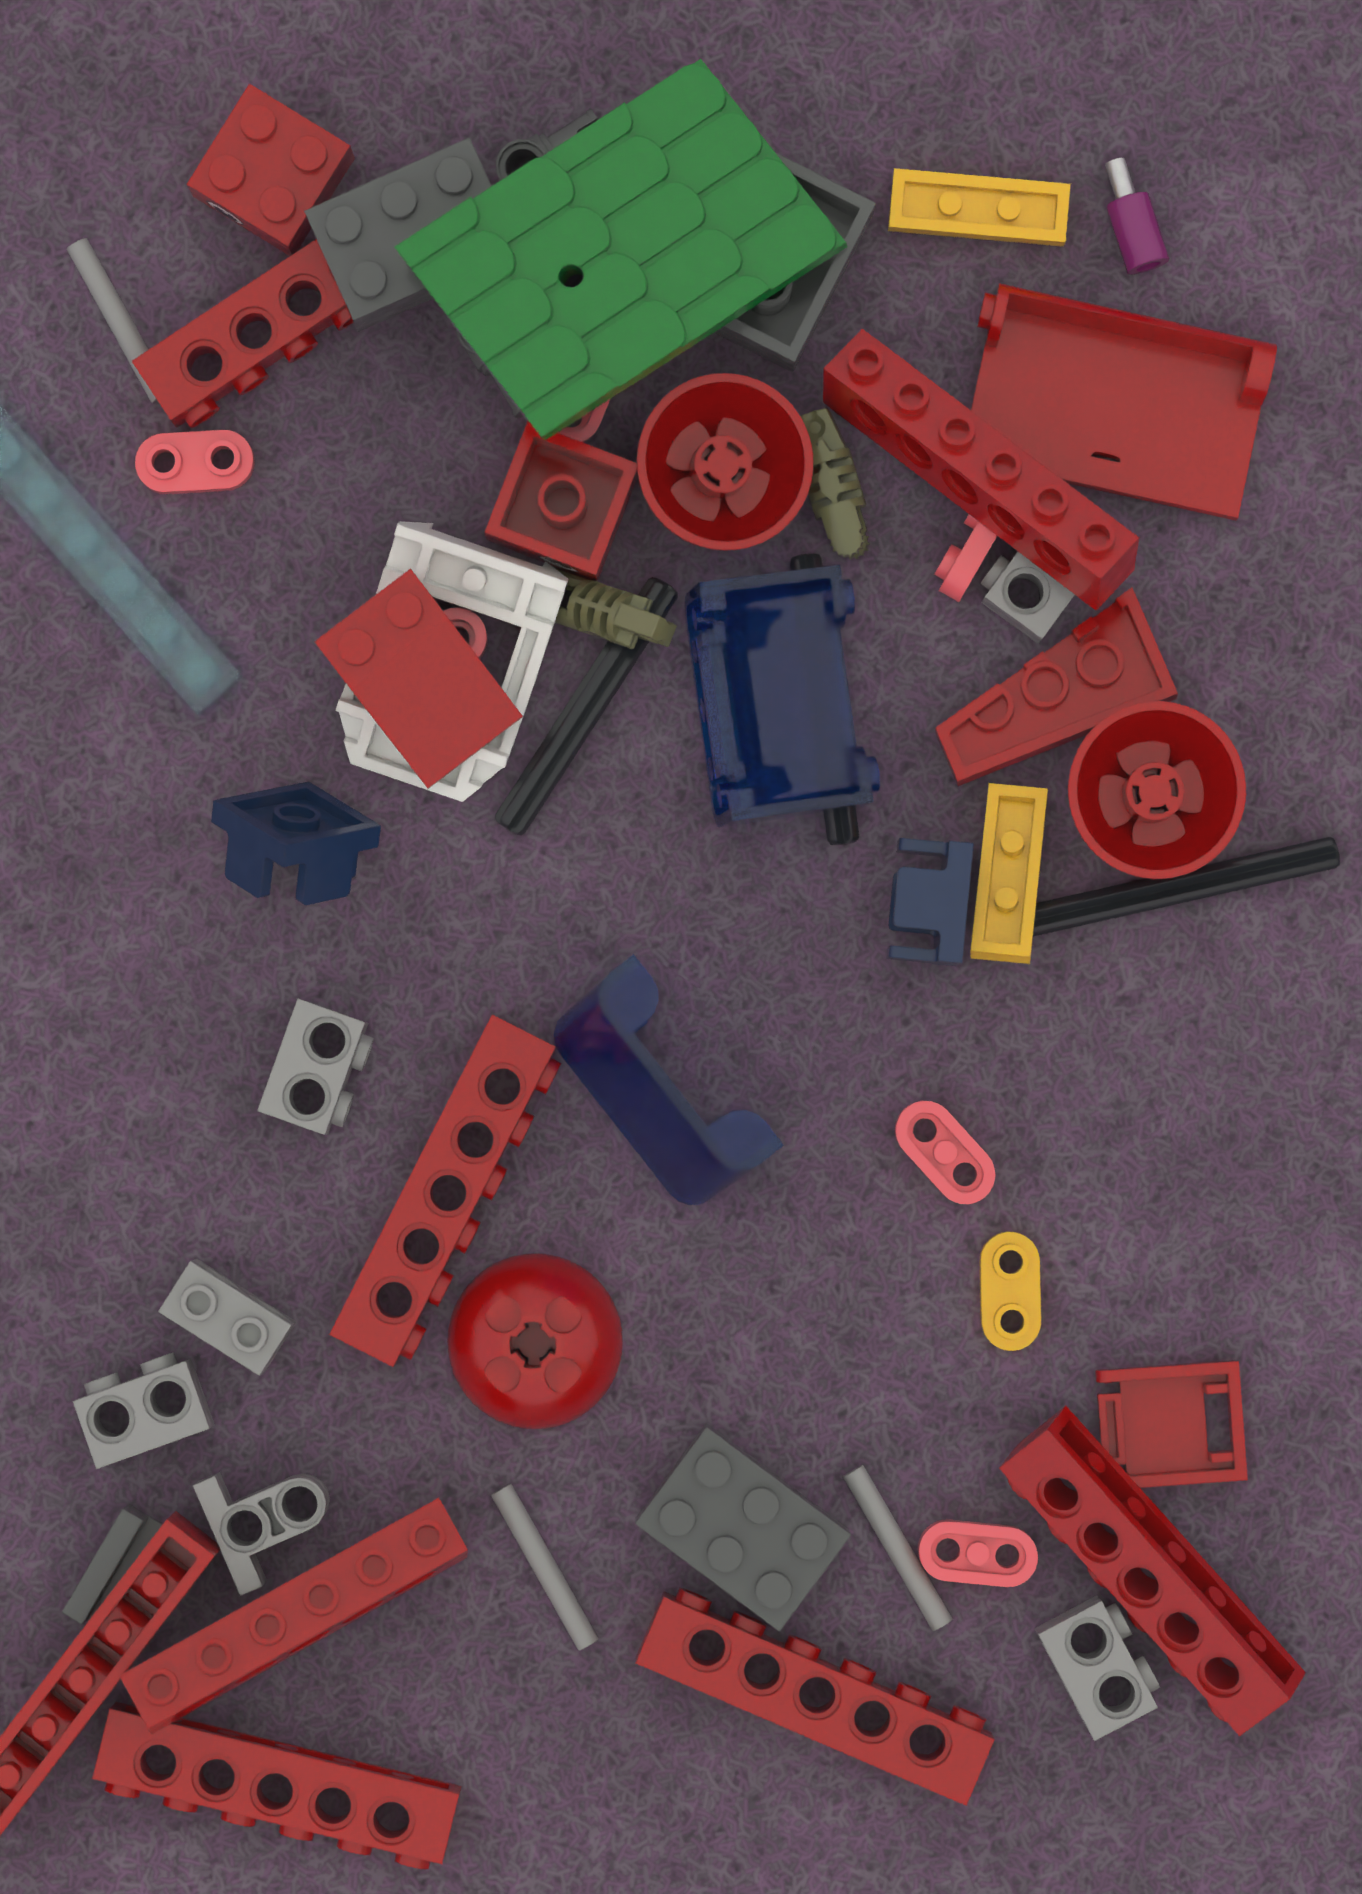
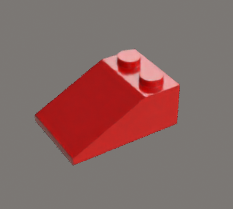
[314,568,523,789]

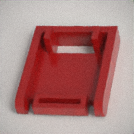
[1095,1360,1248,1488]

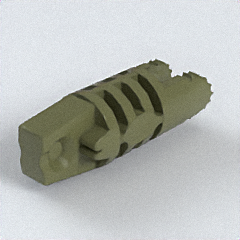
[800,408,870,560]
[555,568,677,649]

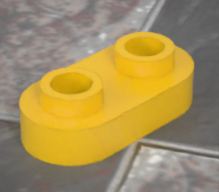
[979,1231,1041,1351]

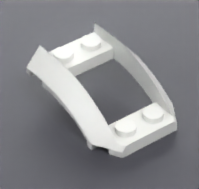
[335,521,569,802]

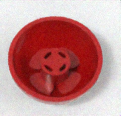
[636,373,814,551]
[1068,701,1246,879]
[447,1253,623,1429]

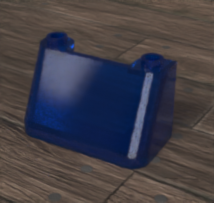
[684,565,880,828]
[554,954,784,1205]

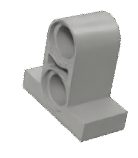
[193,1472,330,1596]

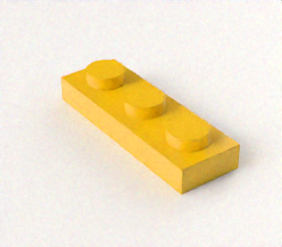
[888,168,1071,247]
[971,783,1048,964]

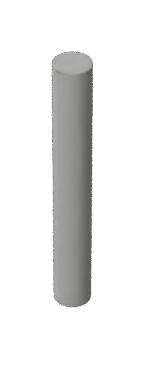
[67,238,157,403]
[843,1465,953,1631]
[491,1483,599,1651]

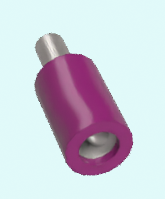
[1105,158,1169,275]

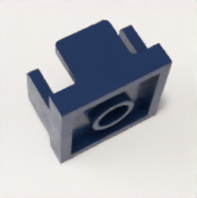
[211,781,381,905]
[886,838,974,966]

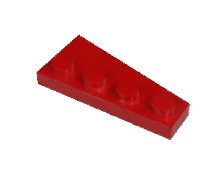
[935,587,1178,786]

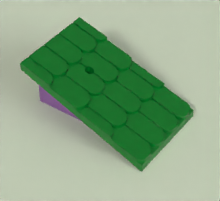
[395,59,847,441]

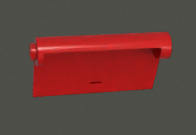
[971,283,1277,521]

